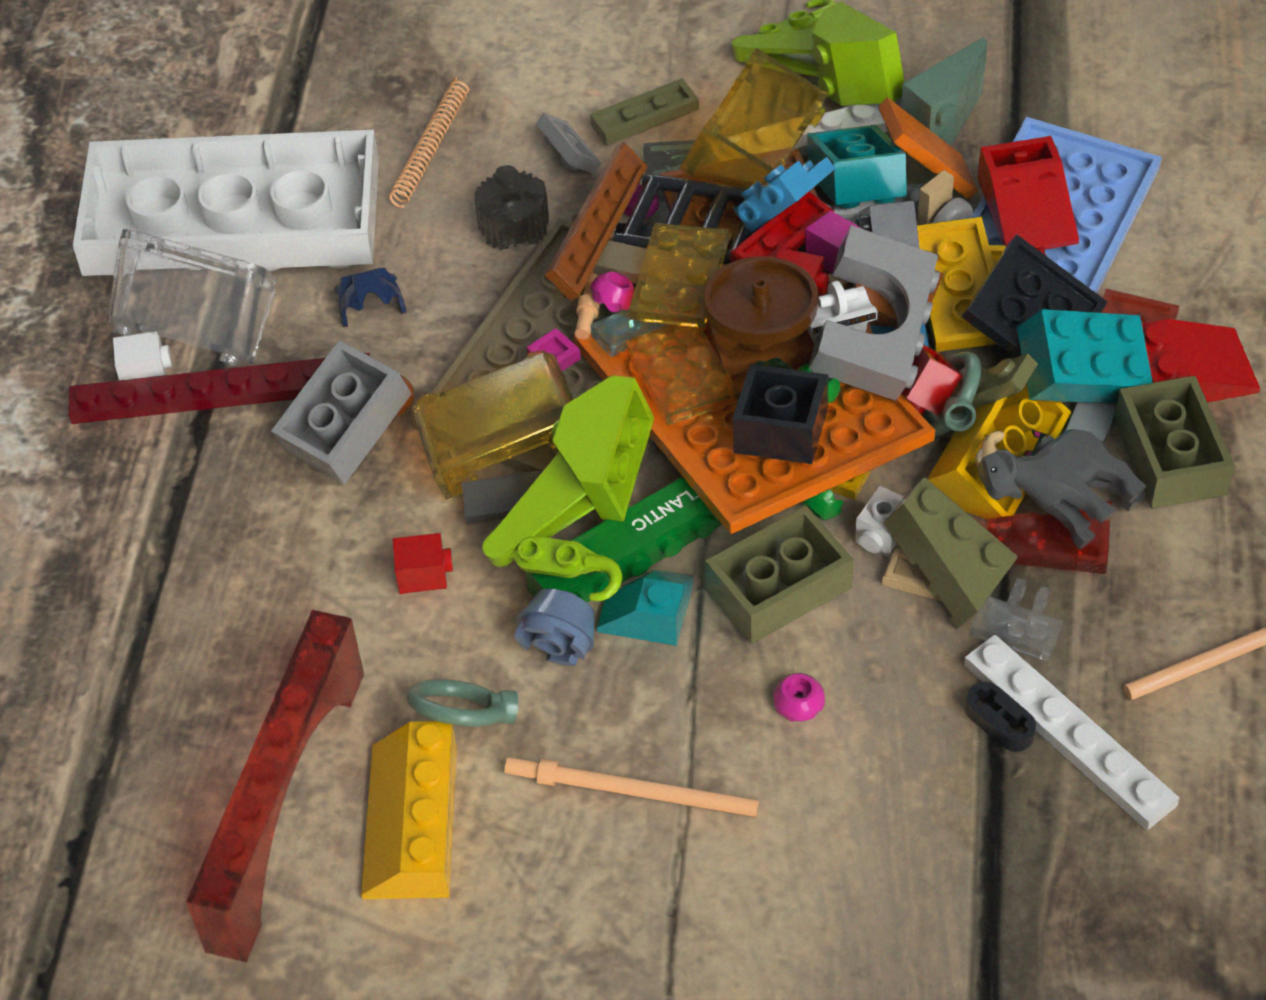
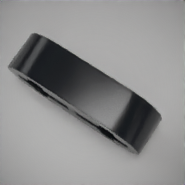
[965,682,1036,752]

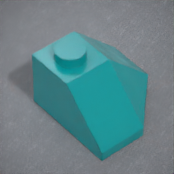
[597,569,694,646]

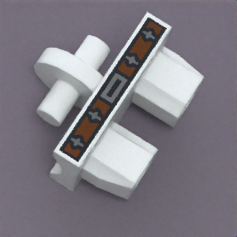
[807,281,877,343]

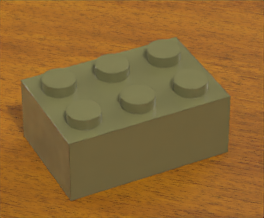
[1114,376,1235,509]
[705,505,854,644]

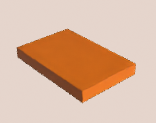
[879,97,978,199]

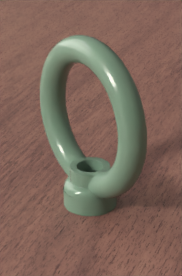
[921,351,981,437]
[407,679,518,727]

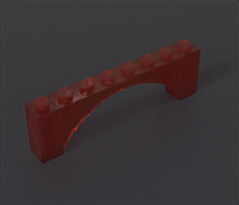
[186,610,364,963]

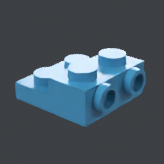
[733,157,836,233]

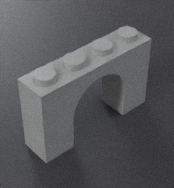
[809,225,940,401]

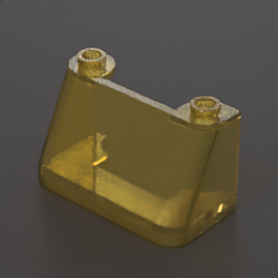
[679,48,829,188]
[411,350,574,500]

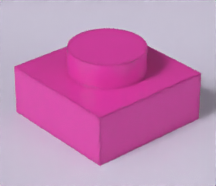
[526,328,581,379]

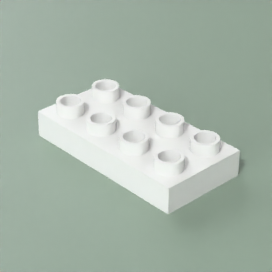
[73,130,379,277]

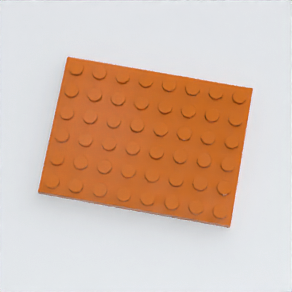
[574,293,935,535]

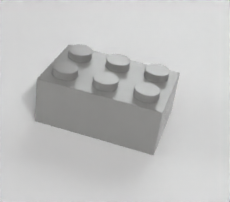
[271,340,412,485]

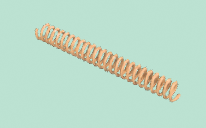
[389,77,469,208]

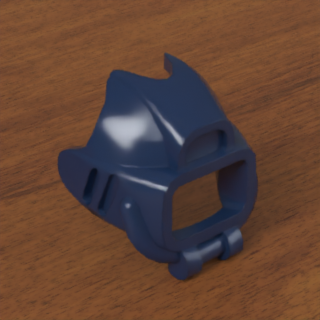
[334,268,406,327]

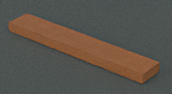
[545,141,648,301]

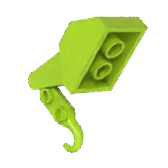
[732,0,905,106]
[483,375,655,601]

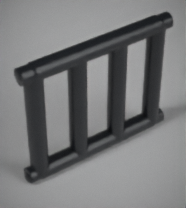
[613,174,754,264]

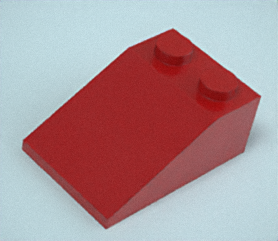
[1142,319,1261,403]

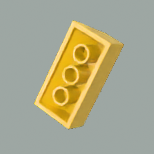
[927,383,1072,525]
[361,721,457,899]

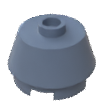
[514,589,594,666]

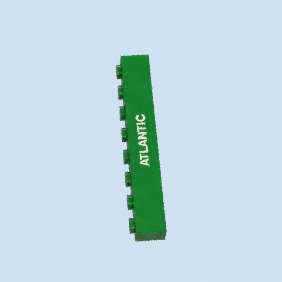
[526,477,722,603]

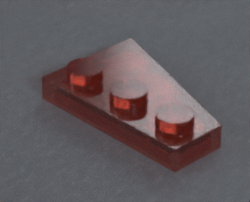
[987,501,1112,574]

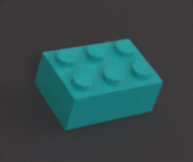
[807,125,907,208]
[1017,309,1153,404]

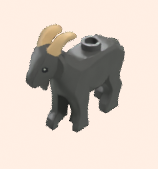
[975,429,1146,550]

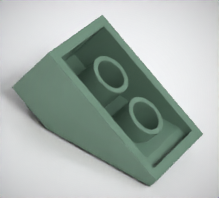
[901,37,988,145]

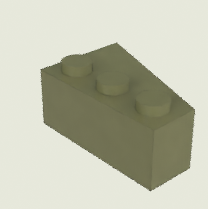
[884,477,1018,629]

